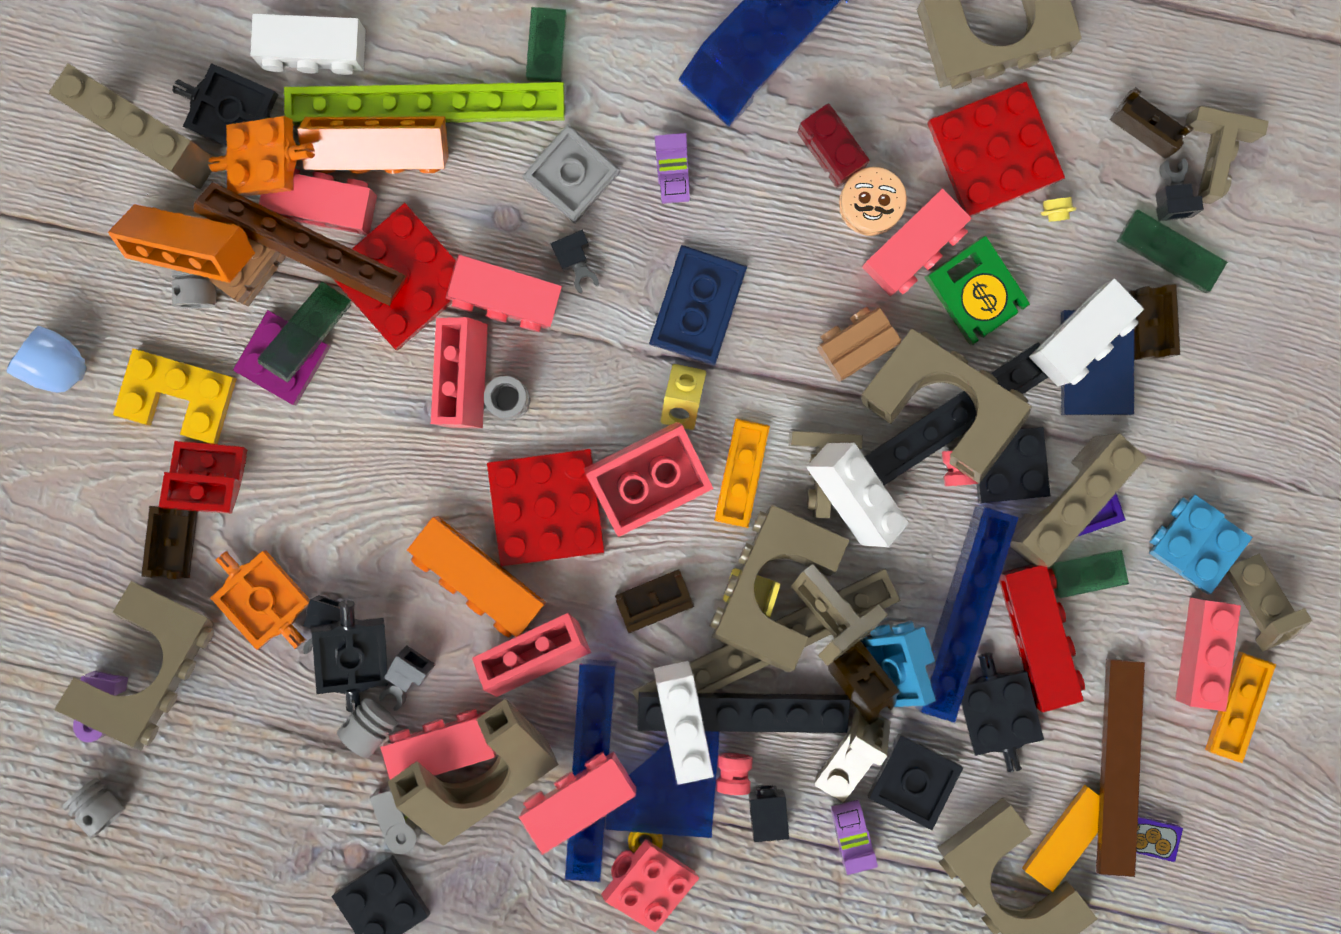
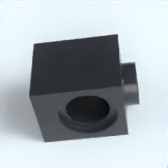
[748,785,789,842]

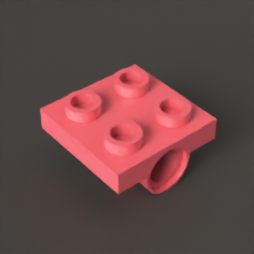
[601,839,699,932]

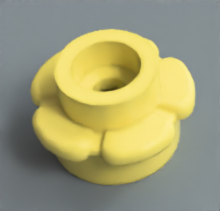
[1040,197,1076,222]

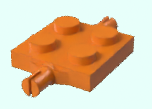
[208,116,315,197]
[210,550,310,650]

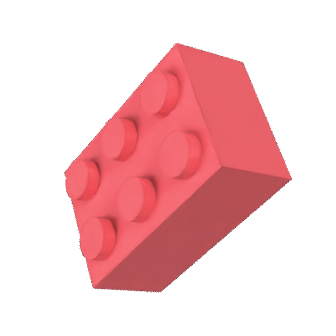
[584,422,714,537]

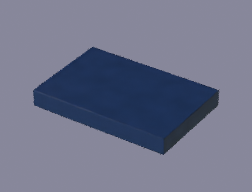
[649,245,747,366]
[1061,310,1134,415]

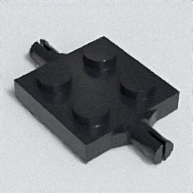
[172,63,278,147]
[311,600,388,712]
[956,653,1044,772]

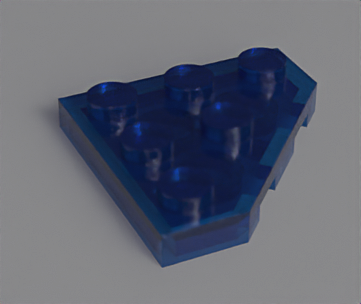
[605,731,720,838]

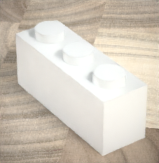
[250,14,366,75]
[1029,278,1144,387]
[806,443,909,547]
[653,661,713,785]

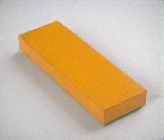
[714,419,770,528]
[1205,651,1276,763]
[1022,785,1100,892]

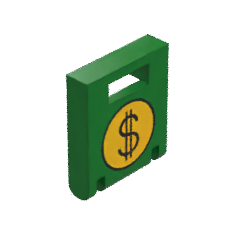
[924,236,1030,345]

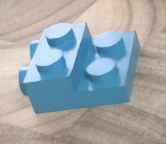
[1149,495,1253,595]
[860,621,936,708]

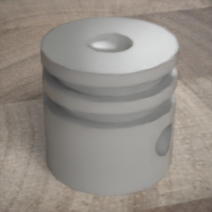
[171,270,216,309]
[484,376,530,420]
[337,698,397,758]
[62,778,125,838]

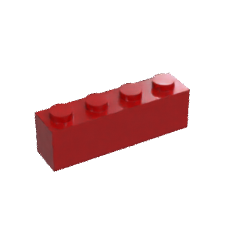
[997,564,1085,712]

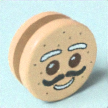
[839,167,907,236]

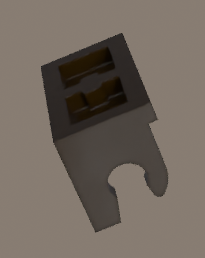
[1109,87,1194,159]
[1129,284,1181,360]
[141,506,197,579]
[615,569,694,634]
[828,641,900,725]

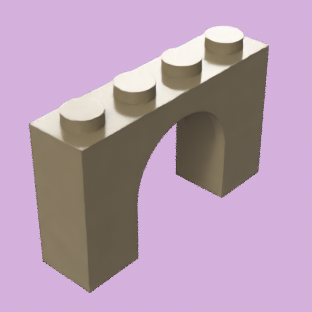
[917,0,1082,89]
[48,63,213,190]
[862,329,1032,483]
[1002,433,1147,567]
[709,505,849,672]
[54,581,214,751]
[388,699,559,846]
[937,798,1098,934]

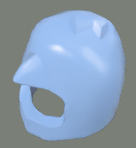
[6,326,86,393]

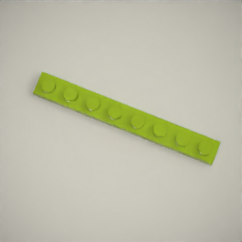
[284,82,565,125]

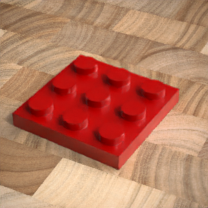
[927,81,1065,217]
[332,203,456,351]
[487,449,605,567]

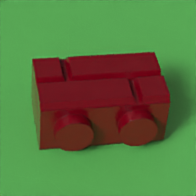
[797,103,870,188]

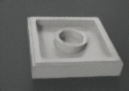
[522,124,620,223]

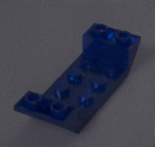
[678,0,849,128]

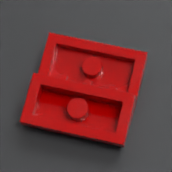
[159,441,248,514]

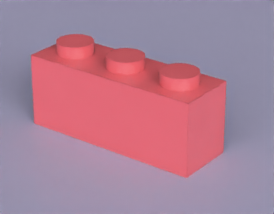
[259,168,377,235]
[862,188,972,297]
[446,255,562,333]
[431,317,488,428]
[1175,597,1241,712]
[472,613,591,697]
[380,709,497,780]
[519,752,637,855]

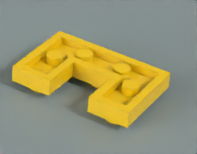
[113,348,237,445]

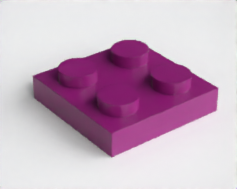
[233,310,331,406]

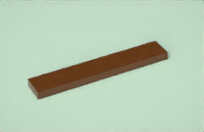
[193,182,406,306]
[1096,659,1145,877]

